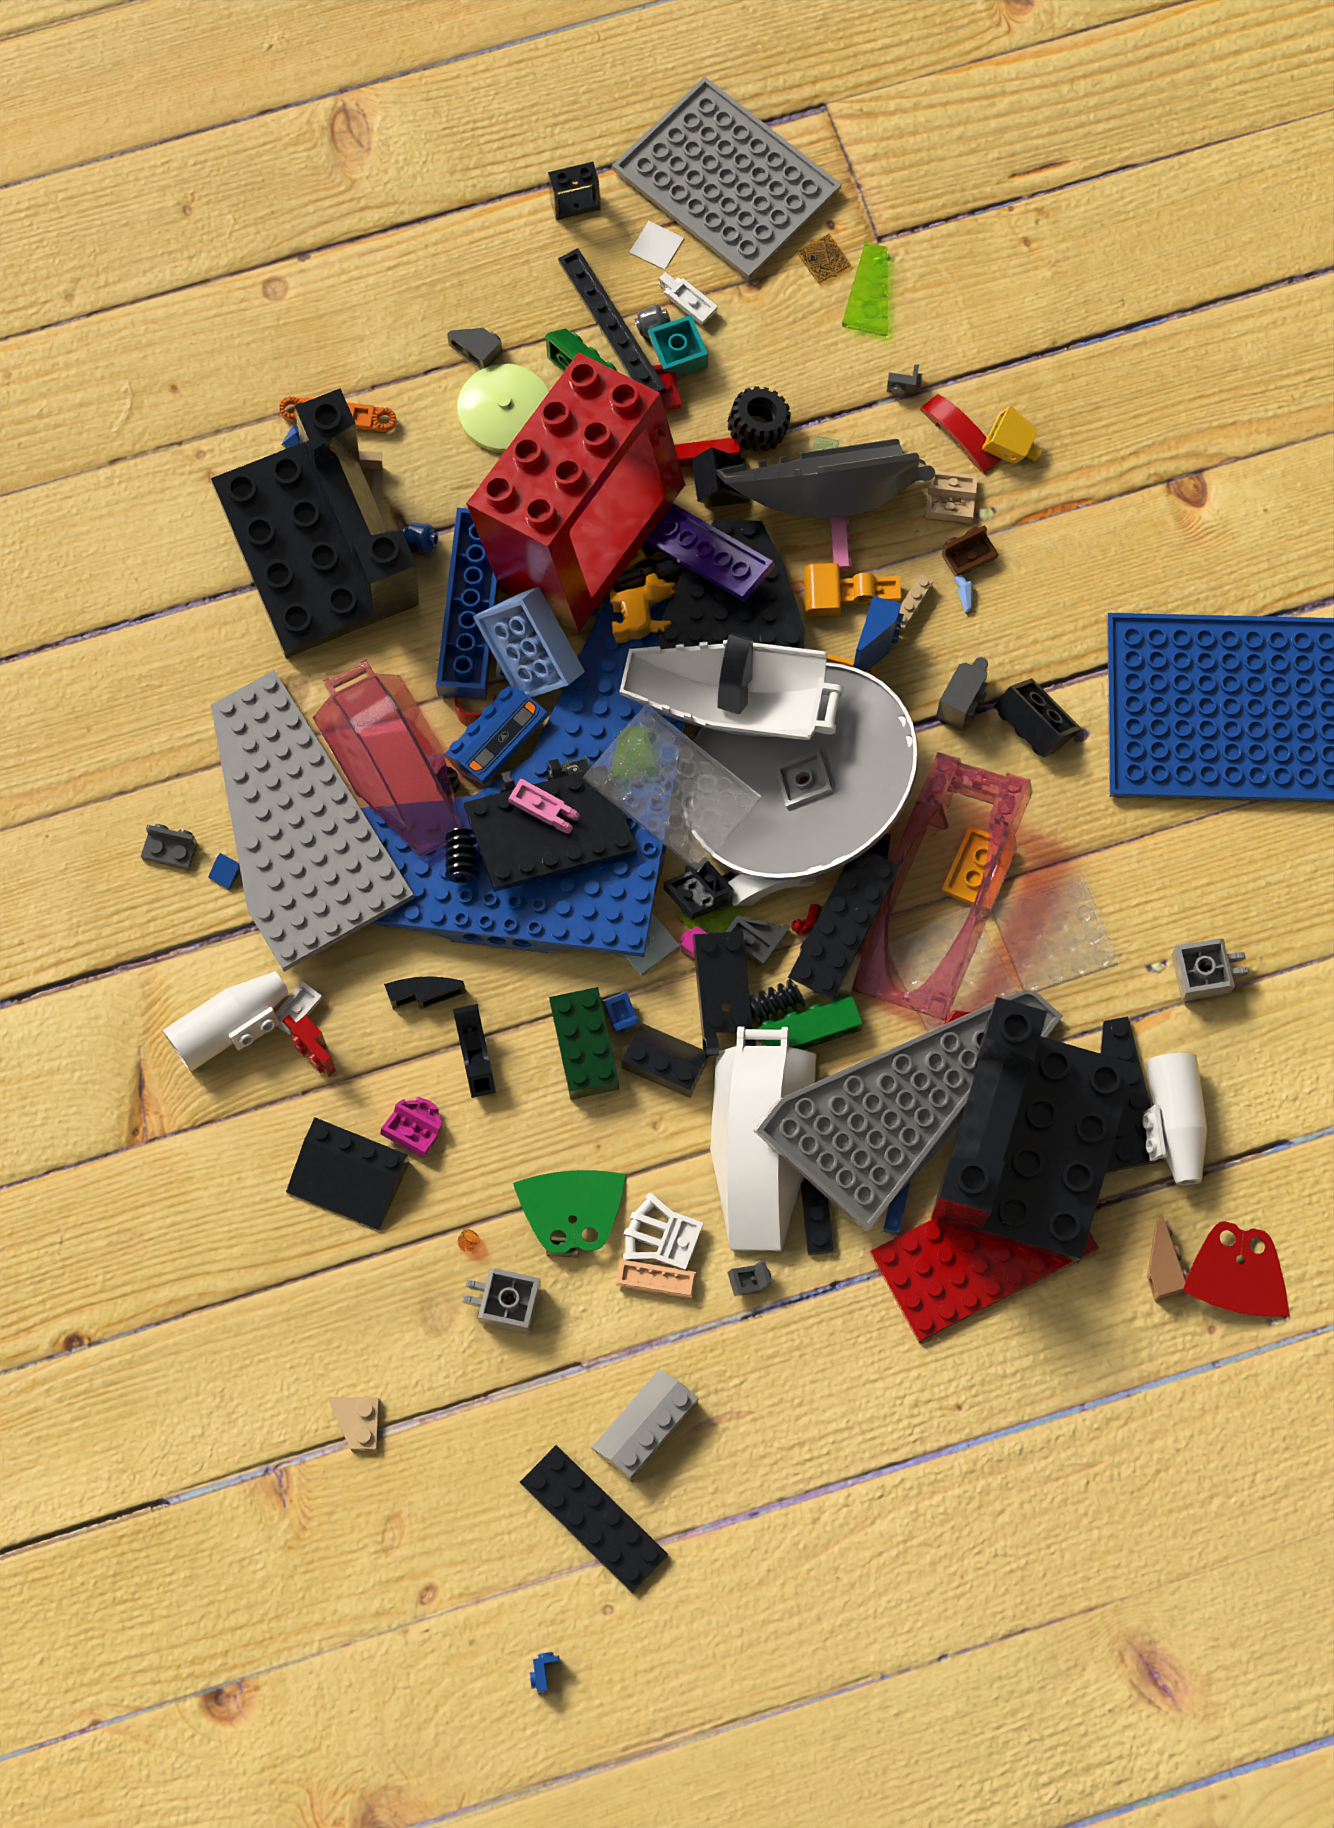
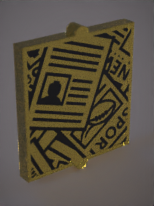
[797,233,851,284]

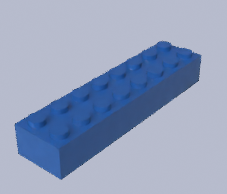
[436,508,499,700]

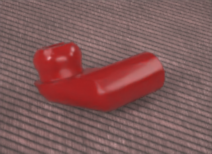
[791,904,822,935]

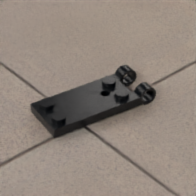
[692,931,756,1056]

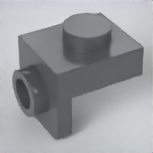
[886,364,923,396]
[727,1261,772,1296]

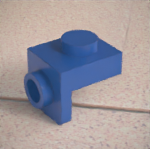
[603,991,639,1033]
[529,1652,561,1694]

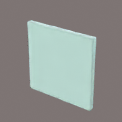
[624,913,680,976]

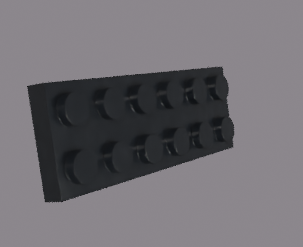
[788,850,901,1000]
[520,1445,668,1593]

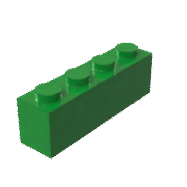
[758,996,863,1050]

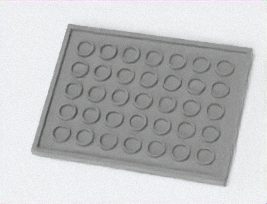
[612,76,841,280]

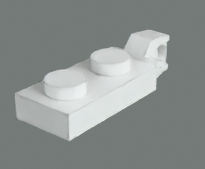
[659,272,718,326]

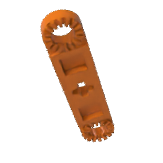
[279,396,396,432]

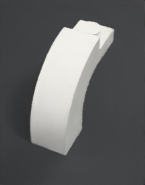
[728,874,817,907]

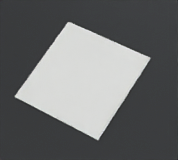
[630,221,684,269]

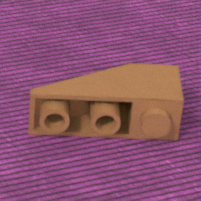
[1147,1215,1188,1301]

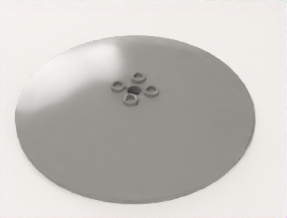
[680,662,919,880]

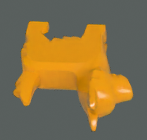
[610,573,675,643]

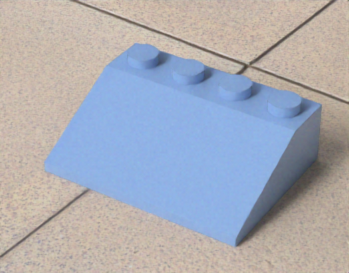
[473,586,585,698]

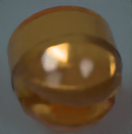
[457,1229,480,1252]

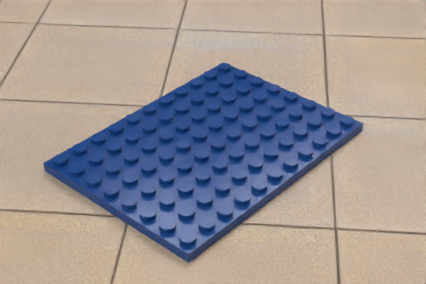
[1107,613,1334,802]

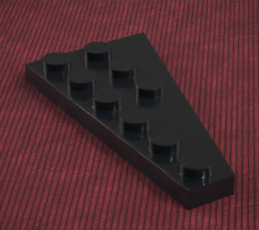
[1100,1016,1164,1173]

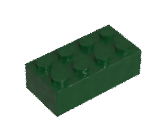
[549,987,619,1100]

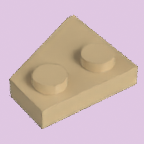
[328,1397,379,1451]

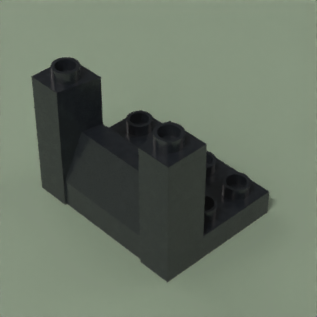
[211,388,419,658]
[931,997,1135,1263]

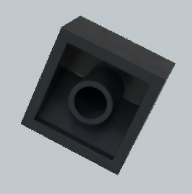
[692,447,751,507]

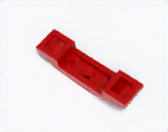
[920,394,1001,474]

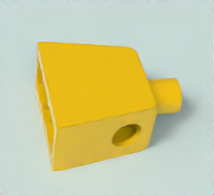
[982,406,1042,464]

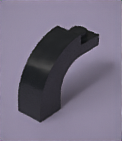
[453,1004,496,1098]

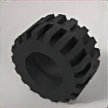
[727,386,791,452]

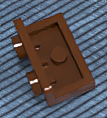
[942,525,998,577]

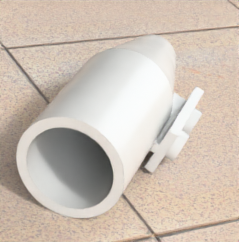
[163,971,289,1072]
[1142,1053,1207,1186]

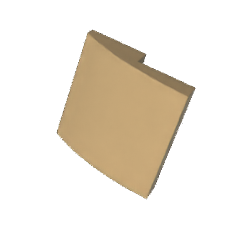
[925,471,978,524]

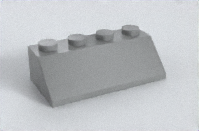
[591,1370,698,1482]

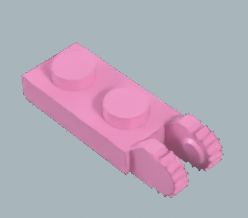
[508,779,580,834]

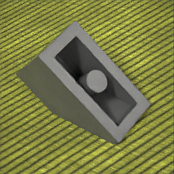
[447,328,502,370]

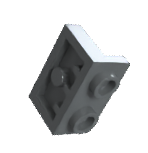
[141,824,197,871]

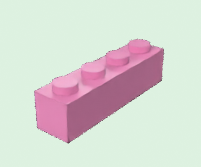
[830,516,852,573]

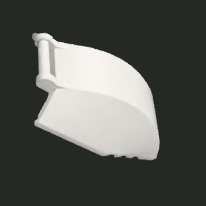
[619,640,844,741]
[710,1027,816,1252]

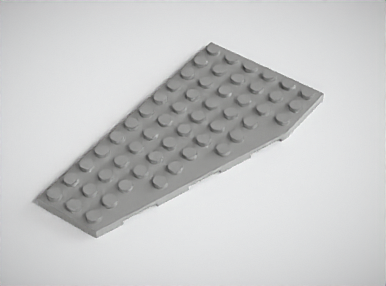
[211,670,414,972]

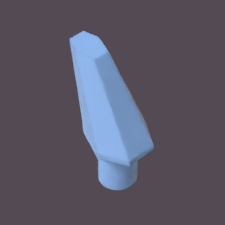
[954,574,973,614]

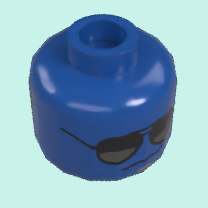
[402,522,439,554]

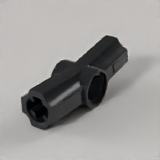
[613,557,684,592]

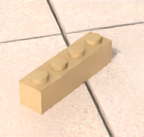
[897,573,934,634]

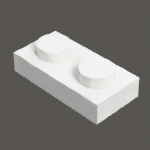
[275,981,323,1036]

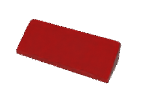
[674,437,741,467]

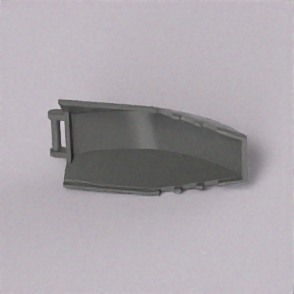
[717,439,935,518]

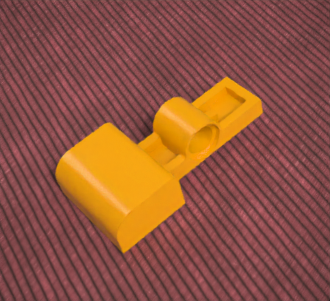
[804,563,901,618]

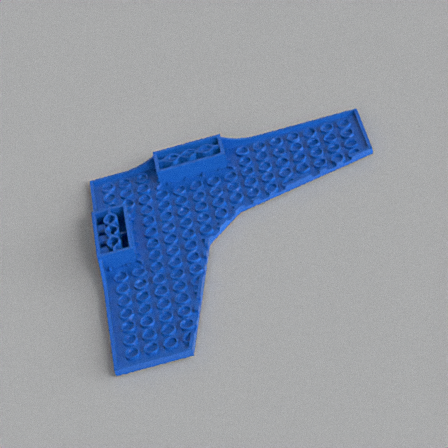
[360,591,685,957]

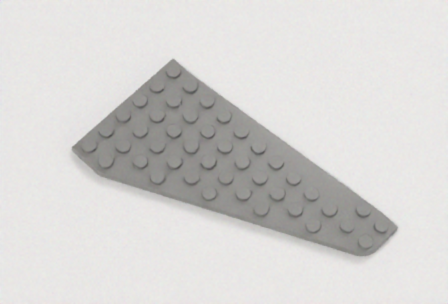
[753,990,1062,1231]

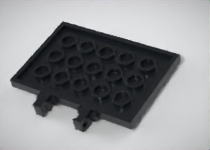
[464,759,637,892]

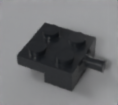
[663,858,735,921]

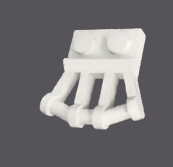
[623,1193,703,1270]

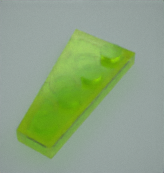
[842,242,888,337]

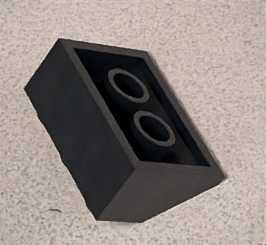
[993,678,1082,758]
[621,1023,710,1098]

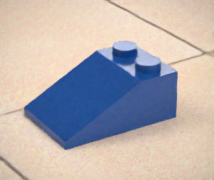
[853,596,904,672]

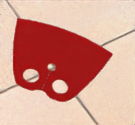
[1183,1221,1289,1317]

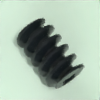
[445,828,477,883]
[750,979,805,1025]

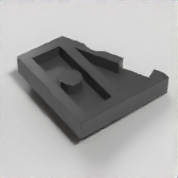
[725,915,789,966]

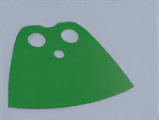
[513,1170,626,1253]

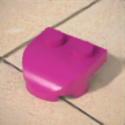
[380,1097,442,1158]

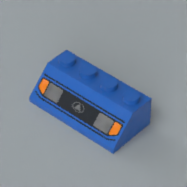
[444,686,550,784]

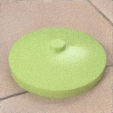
[457,364,549,453]

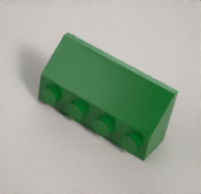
[545,328,617,372]

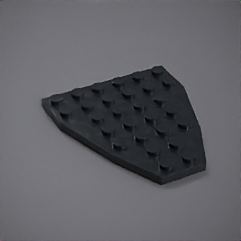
[658,519,805,649]

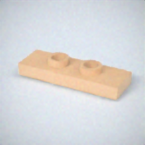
[616,1259,696,1299]

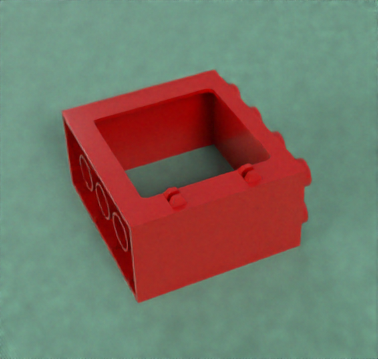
[466,352,685,633]

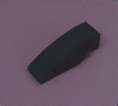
[717,632,753,714]
[384,976,466,1009]

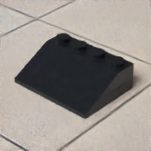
[286,1117,410,1230]

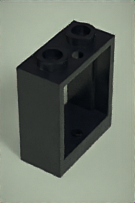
[548,162,601,220]

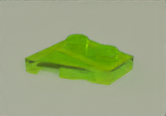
[679,904,747,933]

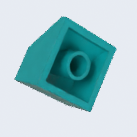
[647,315,708,375]

